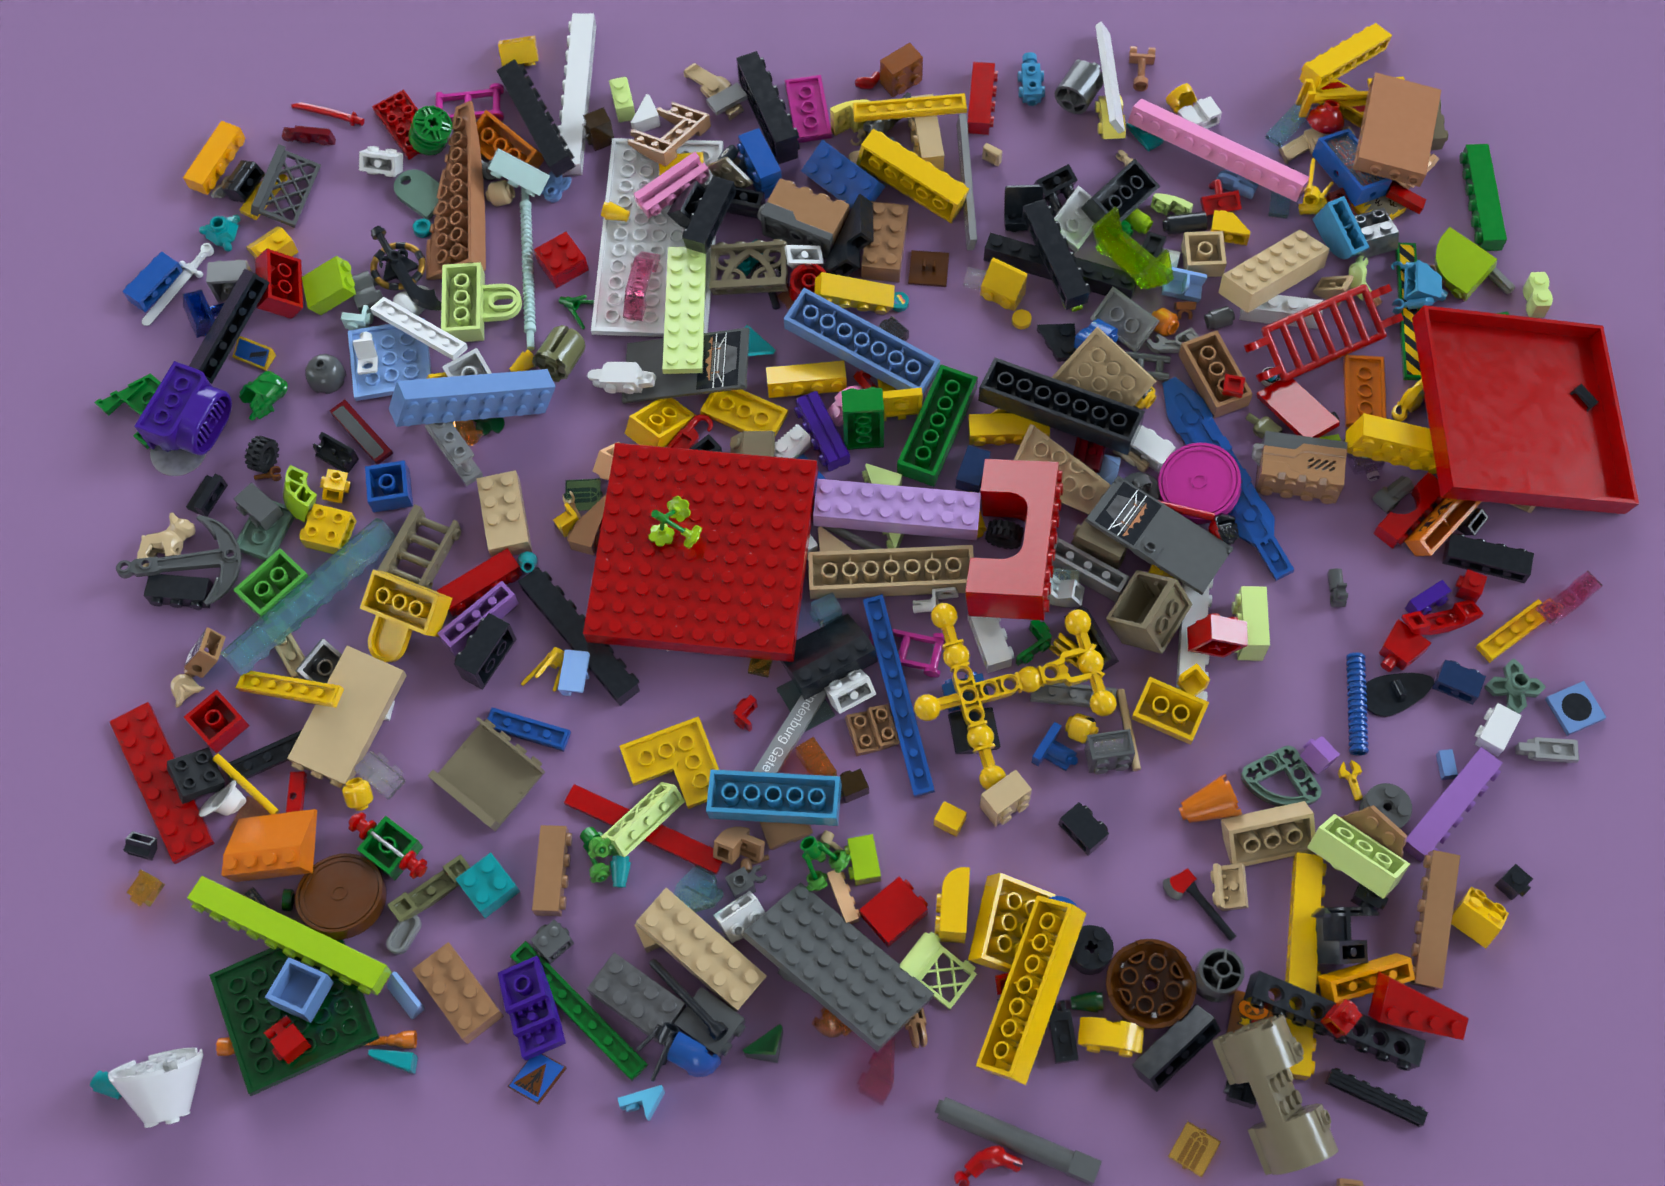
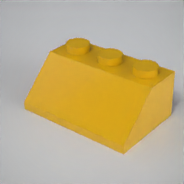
[1132,677,1209,745]

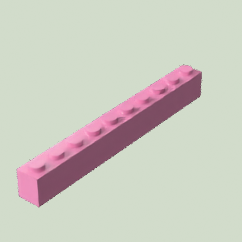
[1127,99,1309,202]

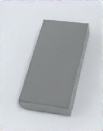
[706,82,748,116]

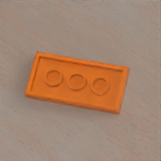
[1343,355,1386,427]

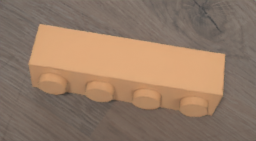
[827,870,861,924]

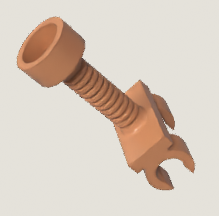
[1129,46,1156,91]

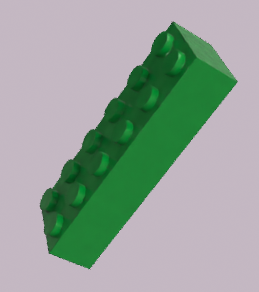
[897,364,978,487]

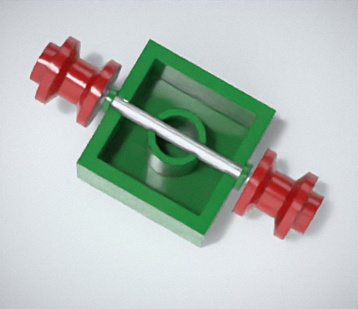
[348,812,427,881]

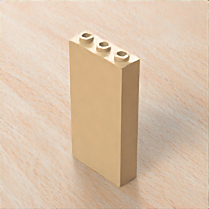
[287,646,407,788]

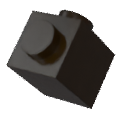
[840,768,869,803]

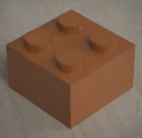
[880,42,923,97]

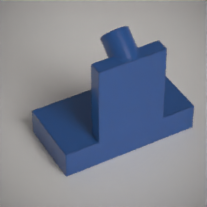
[1031,721,1078,771]

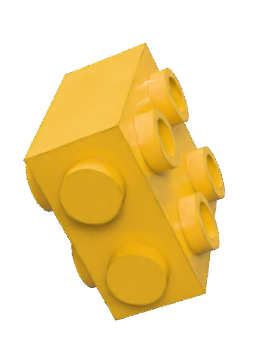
[300,503,357,556]

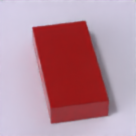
[1386,182,1426,214]

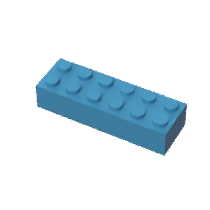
[706,769,842,826]

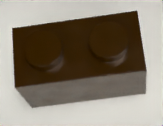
[582,107,614,151]

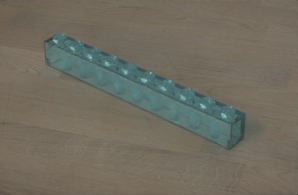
[220,518,396,676]

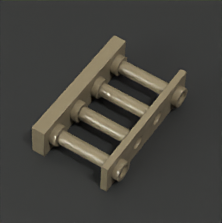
[378,504,461,589]

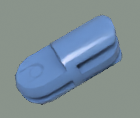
[1217,169,1259,199]

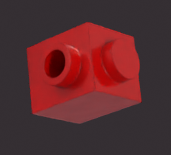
[1455,569,1488,603]

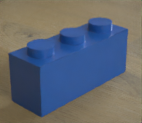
[122,251,183,313]

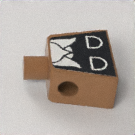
[184,627,226,678]

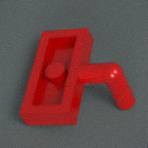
[1200,179,1242,216]

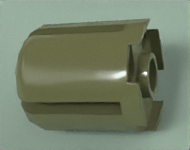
[532,325,585,382]

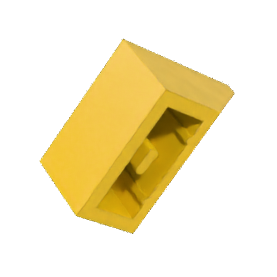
[1451,886,1509,949]

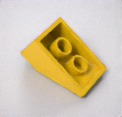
[625,398,695,447]

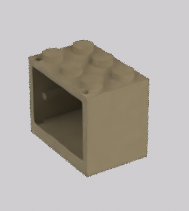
[1106,570,1193,654]

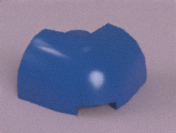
[667,1031,722,1077]

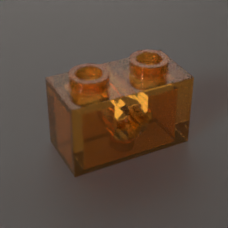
[796,736,837,776]

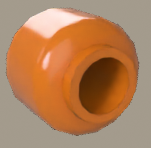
[1151,308,1179,337]

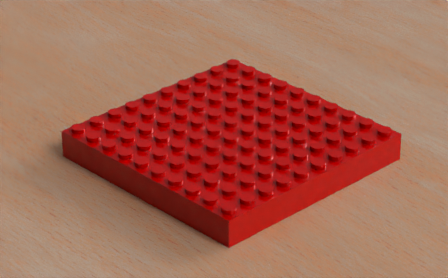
[1412,305,1639,514]
[583,443,818,662]

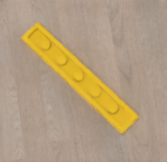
[853,93,967,122]
[235,670,344,708]

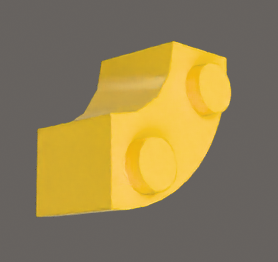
[1078,1017,1144,1057]

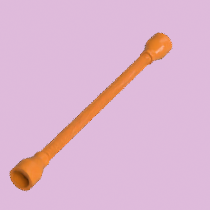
[216,1030,417,1056]

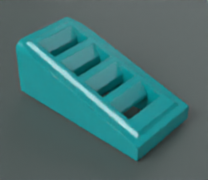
[368,1049,418,1074]

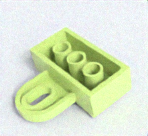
[441,262,522,342]

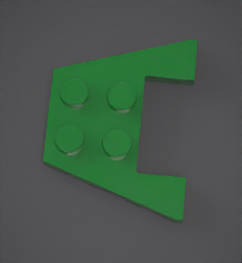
[94,373,161,449]

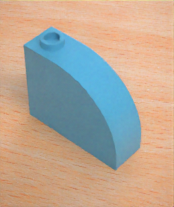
[1312,196,1370,259]

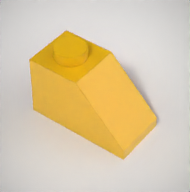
[1210,210,1250,246]

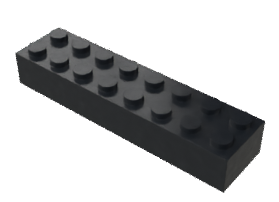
[978,357,1145,455]

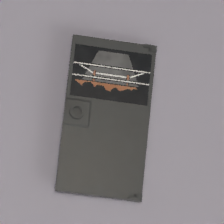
[622,327,750,404]
[1085,475,1233,595]

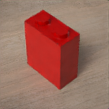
[859,876,928,948]

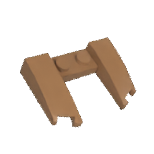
[627,102,711,166]

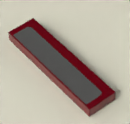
[329,399,393,465]

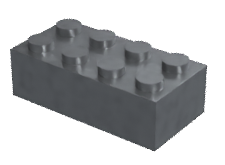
[587,952,687,1045]

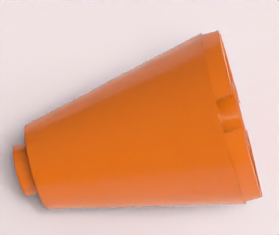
[1178,774,1242,823]

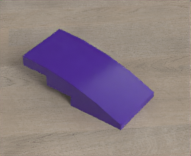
[498,956,566,1061]

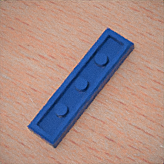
[487,707,571,751]

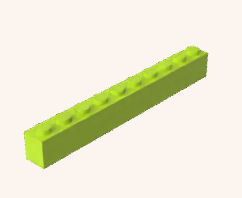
[187,876,392,996]

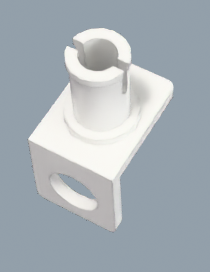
[353,332,378,375]
[913,587,959,614]

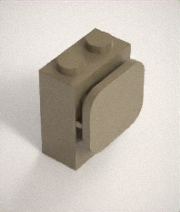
[1071,519,1128,570]

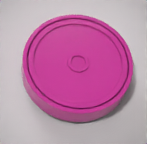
[1158,443,1242,524]

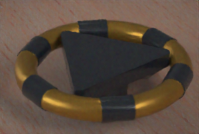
[370,242,426,290]

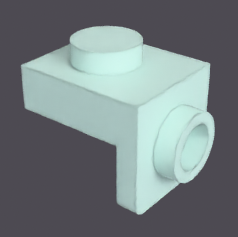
[341,305,373,330]

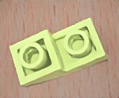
[1151,193,1193,216]

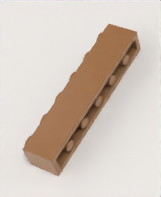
[1410,850,1460,990]

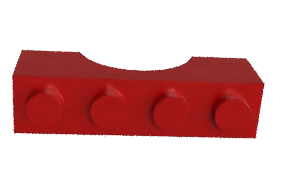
[1373,472,1444,549]

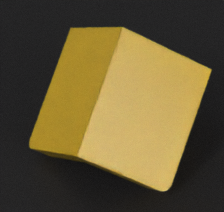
[553,502,579,537]
[1177,663,1210,696]
[934,801,967,837]

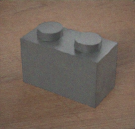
[233,482,284,531]

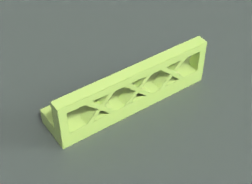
[601,782,685,857]

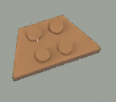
[1340,805,1407,858]

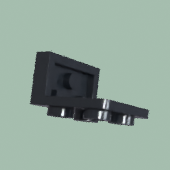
[1004,185,1043,232]

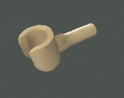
[562,491,581,518]
[820,830,845,851]

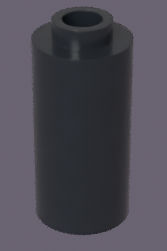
[1162,211,1207,235]

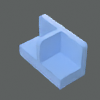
[1162,267,1207,303]
[558,650,590,696]

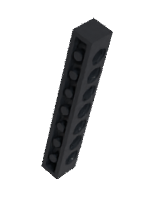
[1243,971,1426,1071]

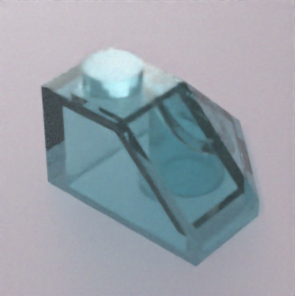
[673,865,724,912]

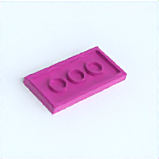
[785,75,832,143]

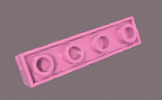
[634,152,710,218]

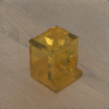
[127,869,165,907]

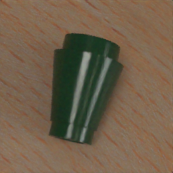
[1071,990,1104,1013]

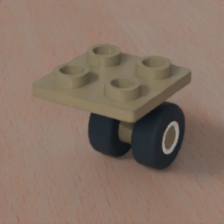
[708,145,753,188]

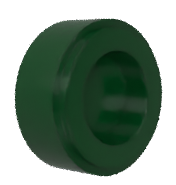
[282,889,295,911]

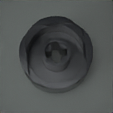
[1069,925,1114,975]

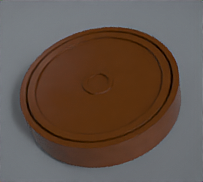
[295,853,387,940]

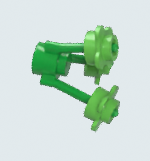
[580,827,619,883]
[800,836,851,891]

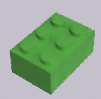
[233,548,313,624]

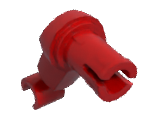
[954,1146,1023,1186]

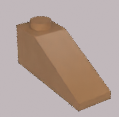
[567,495,606,555]

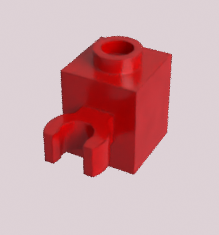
[1320,999,1363,1038]

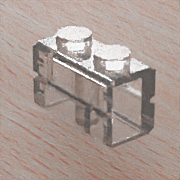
[354,750,406,800]

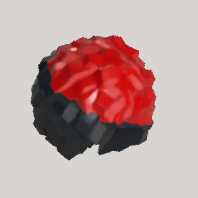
[1208,513,1239,545]

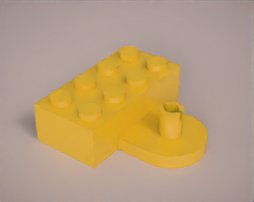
[360,569,452,663]

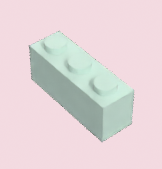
[488,148,550,197]

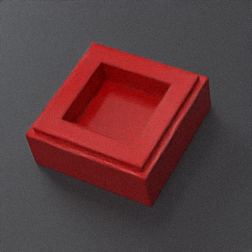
[1222,374,1245,398]

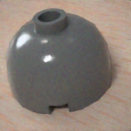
[305,354,346,394]

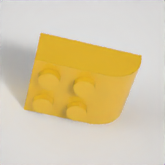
[934,867,970,943]

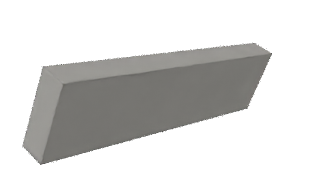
[1030,683,1117,708]

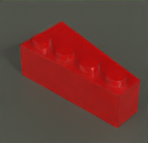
[1368,971,1469,1040]

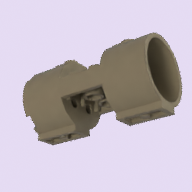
[1212,1014,1339,1175]

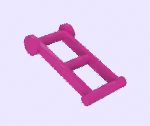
[435,83,504,122]
[869,629,946,678]

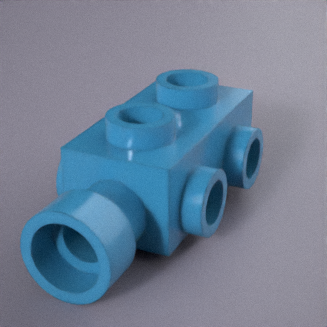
[1017,52,1045,106]

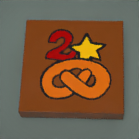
[1226,990,1274,1033]

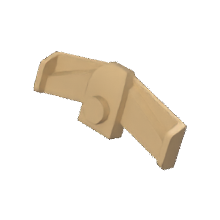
[684,63,744,120]
[1278,126,1355,164]

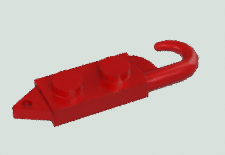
[667,414,713,449]

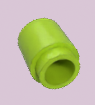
[1125,208,1153,234]

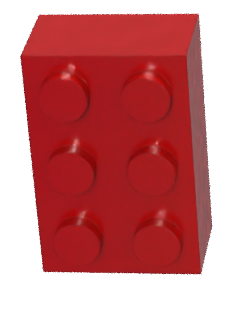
[255,248,303,319]

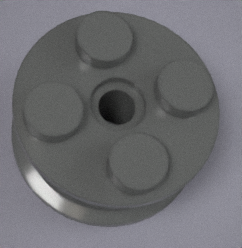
[1359,783,1412,829]

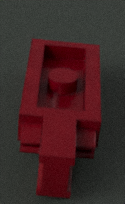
[281,125,336,145]

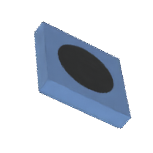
[1545,681,1607,736]

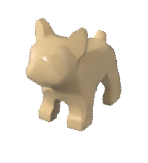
[137,512,196,567]

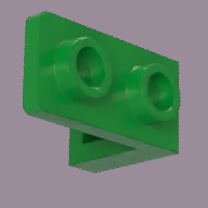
[1016,620,1052,666]

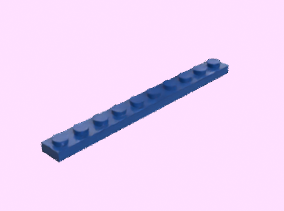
[863,594,935,797]

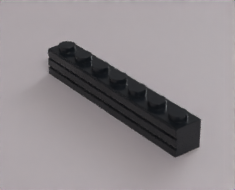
[1325,1068,1428,1127]

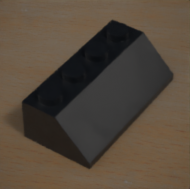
[1081,159,1160,228]

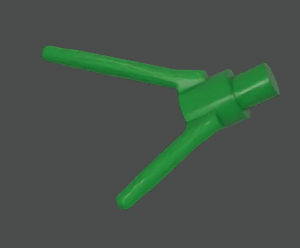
[559,295,594,329]

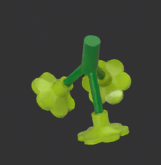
[649,496,702,549]

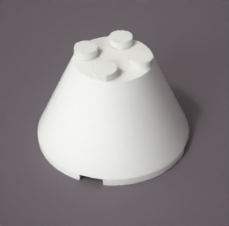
[108,1047,203,1128]

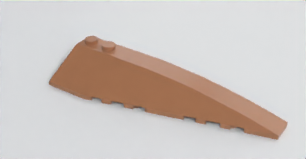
[426,101,486,280]

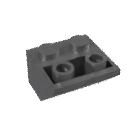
[1354,208,1399,259]

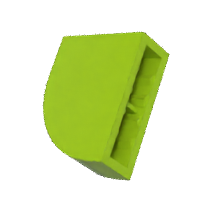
[1435,227,1498,301]

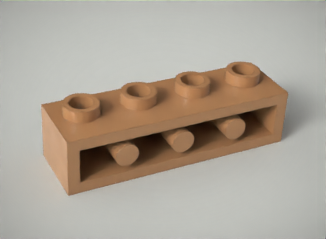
[532,825,572,917]

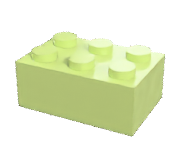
[1232,586,1270,661]

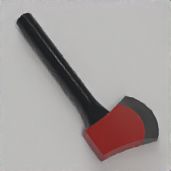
[1163,868,1237,941]

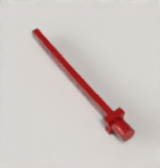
[291,102,365,126]

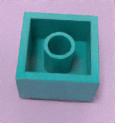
[455,852,520,918]

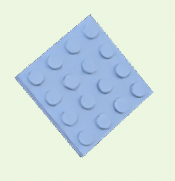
[348,318,432,401]

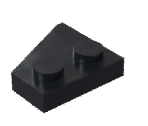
[1037,323,1076,362]

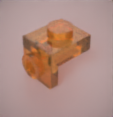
[452,420,483,446]

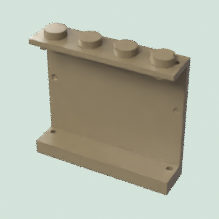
[428,717,545,832]

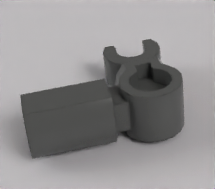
[1327,568,1348,607]

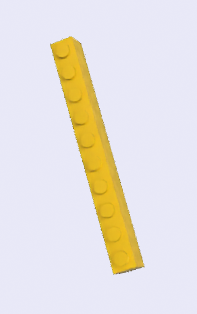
[1285,852,1327,1080]

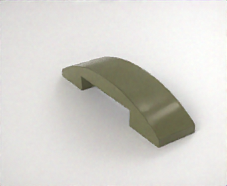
[387,854,470,923]

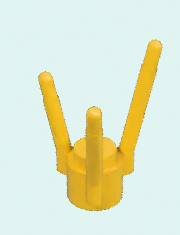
[1303,158,1334,206]
[521,647,565,692]

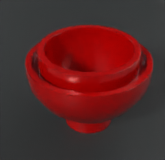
[1307,99,1345,134]

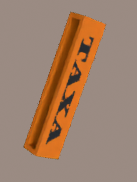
[1404,498,1482,557]

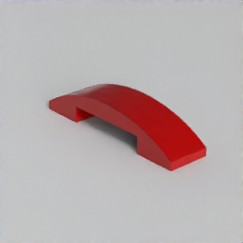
[1401,599,1484,635]

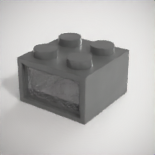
[1084,729,1135,774]

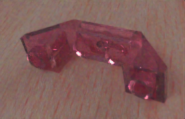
[623,251,661,321]
[1535,571,1603,626]

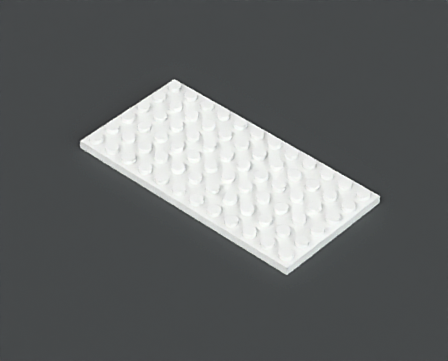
[591,138,724,337]

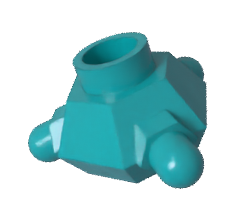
[199,214,241,252]

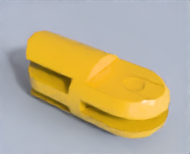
[1049,632,1079,669]

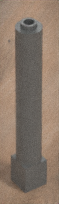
[935,1097,1102,1186]

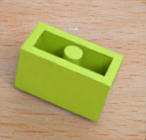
[844,834,881,886]

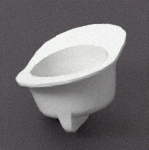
[199,780,246,817]

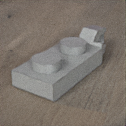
[1515,737,1579,763]

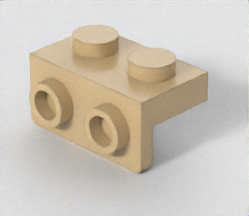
[1211,863,1249,911]

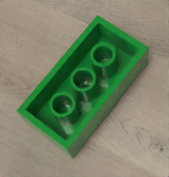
[841,387,884,450]

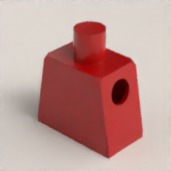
[1379,619,1431,672]

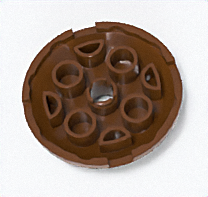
[1106,939,1197,1029]

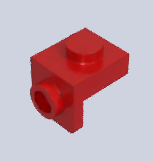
[733,694,758,732]

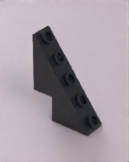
[823,194,874,276]

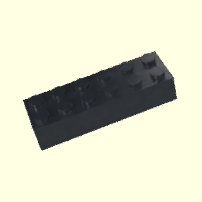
[736,51,800,165]

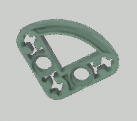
[1241,746,1322,807]

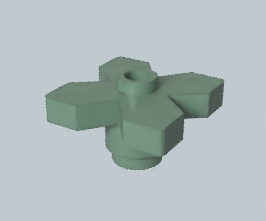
[1484,659,1546,714]

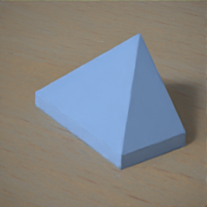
[1097,454,1121,485]

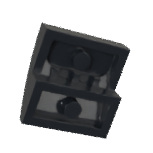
[948,707,1001,754]

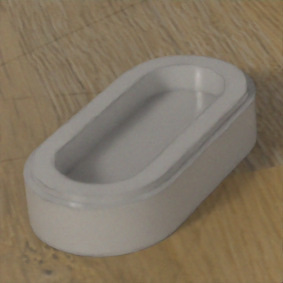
[386,915,422,955]

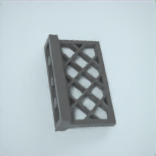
[251,144,321,228]

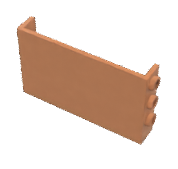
[1353,72,1441,187]

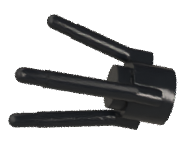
[637,1022,680,1081]

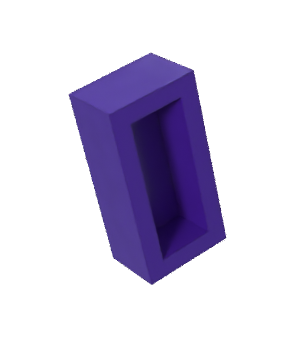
[1405,580,1452,615]

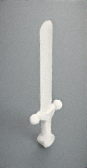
[142,243,214,326]

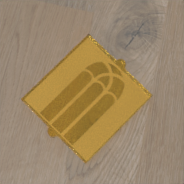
[1168,1121,1221,1177]

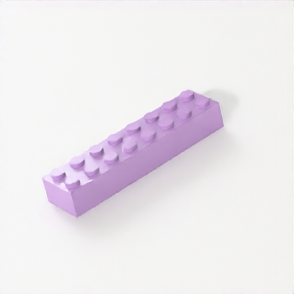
[813,479,981,541]

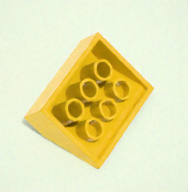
[968,873,1056,973]

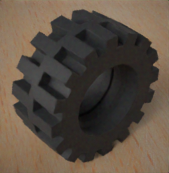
[245,436,279,474]
[985,519,1024,550]

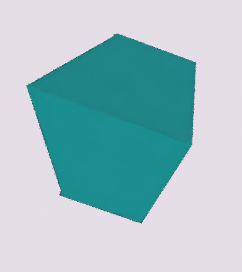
[744,324,776,356]

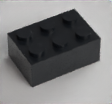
[454,613,517,690]

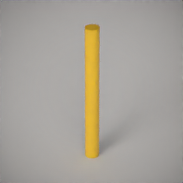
[212,753,279,815]

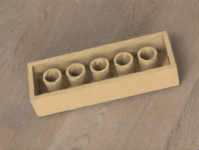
[1218,229,1330,313]
[636,888,767,1012]

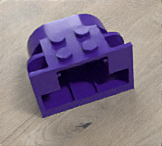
[134,361,232,455]

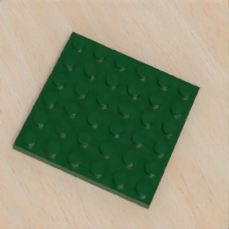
[209,939,380,1096]

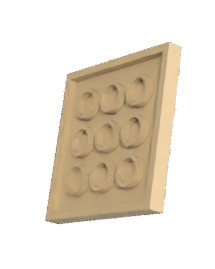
[1051,327,1156,407]

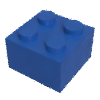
[365,460,413,513]

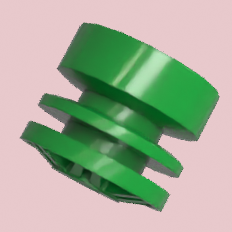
[408,106,452,155]

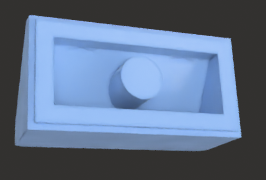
[387,972,425,1019]

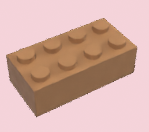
[861,202,909,282]
[1178,330,1253,419]
[412,942,504,1044]

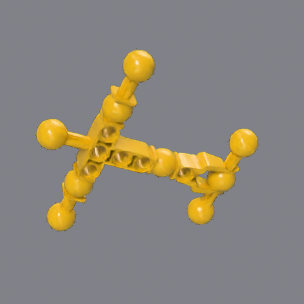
[914,603,1117,790]

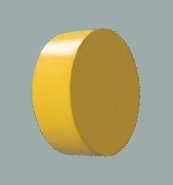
[1012,309,1032,330]

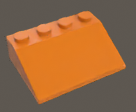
[221,809,317,882]

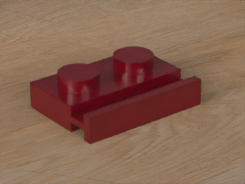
[1073,437,1106,473]

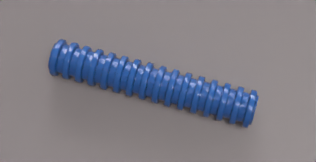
[1346,652,1369,756]

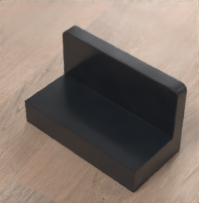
[186,473,228,517]

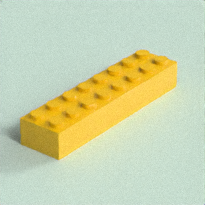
[976,896,1086,1085]

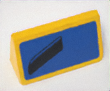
[232,336,276,371]

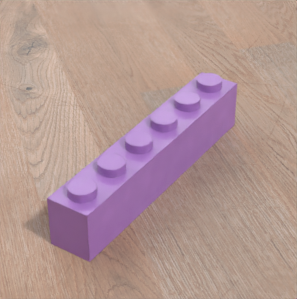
[1403,747,1503,863]

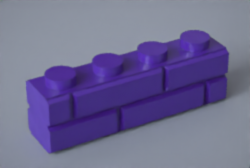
[794,391,850,471]

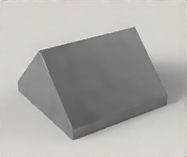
[295,638,342,683]

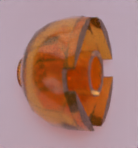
[812,1007,852,1038]

